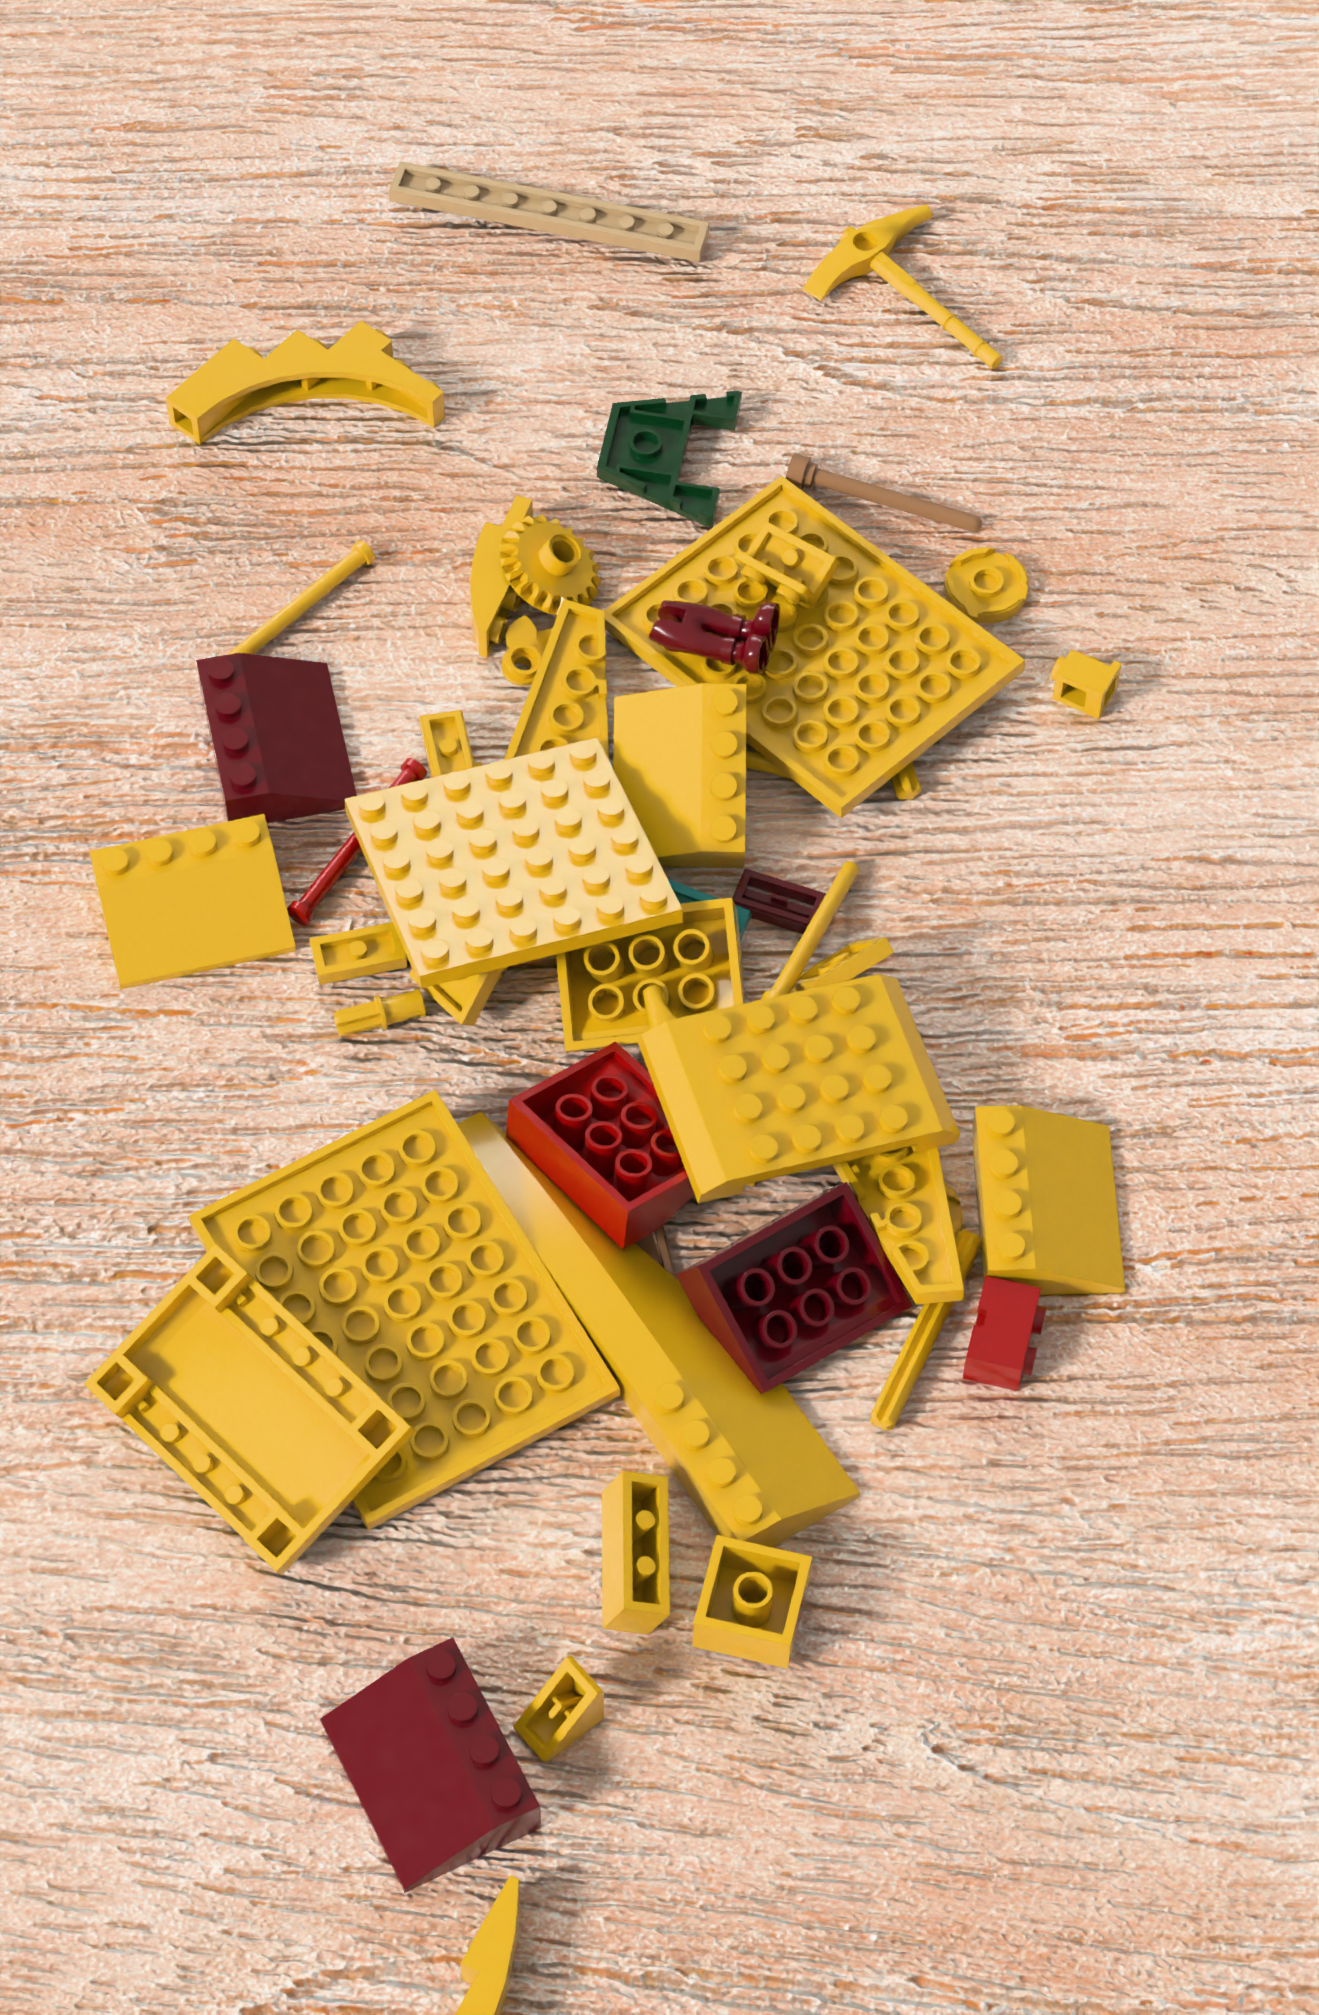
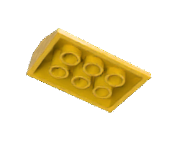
[613,683,747,868]
[89,814,296,990]
[556,897,745,1053]
[971,1105,1125,1295]

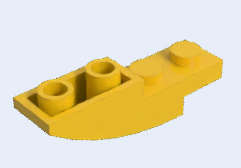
[470,495,534,658]

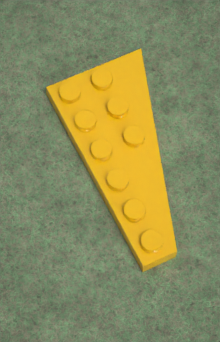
[504,599,609,760]
[832,1146,964,1305]

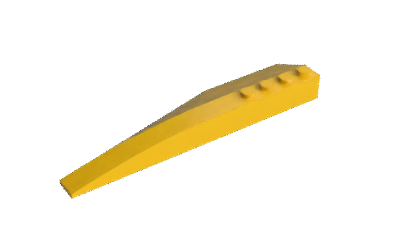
[457,1111,860,1548]

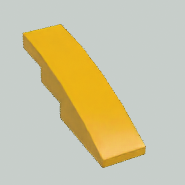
[455,1875,520,2015]

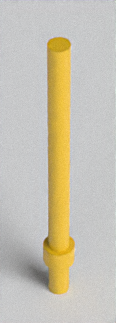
[760,861,860,1000]

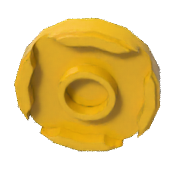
[943,547,1029,624]

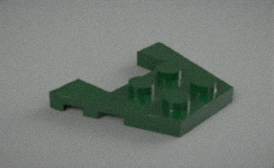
[597,391,742,528]

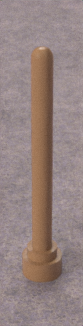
[786,453,982,532]

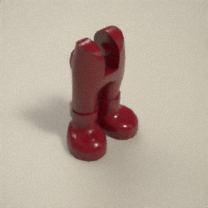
[649,600,780,675]

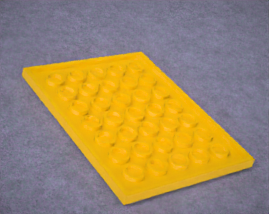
[604,475,1025,819]
[188,1089,620,1531]

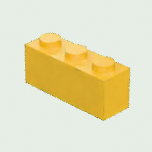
[602,1471,670,1635]

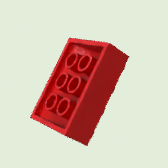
[506,1041,695,1250]

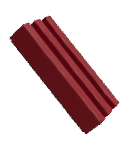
[732,868,826,934]

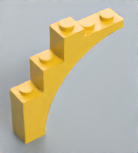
[166,321,445,445]

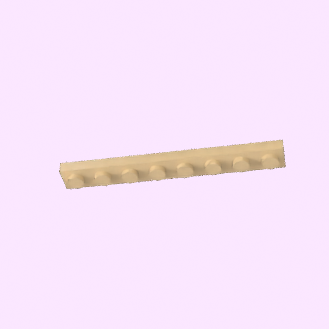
[389,161,710,262]

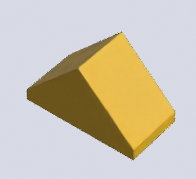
[513,1656,604,1762]

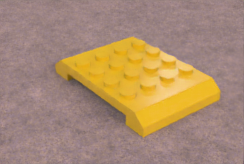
[638,974,960,1203]
[84,1243,416,1575]

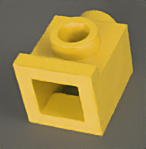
[1050,649,1122,719]

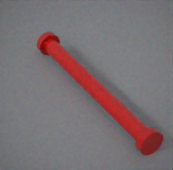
[287,758,427,926]

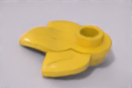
[501,615,552,686]

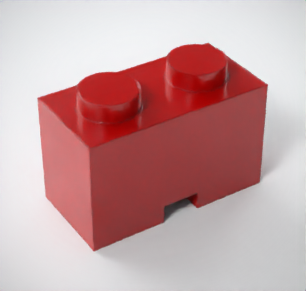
[963,1276,1047,1391]

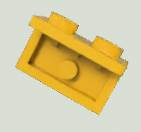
[734,521,840,606]

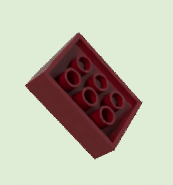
[196,653,357,824]
[676,1182,913,1394]
[320,1637,541,1893]

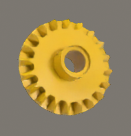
[499,515,602,615]

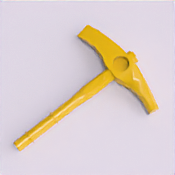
[803,204,1003,369]

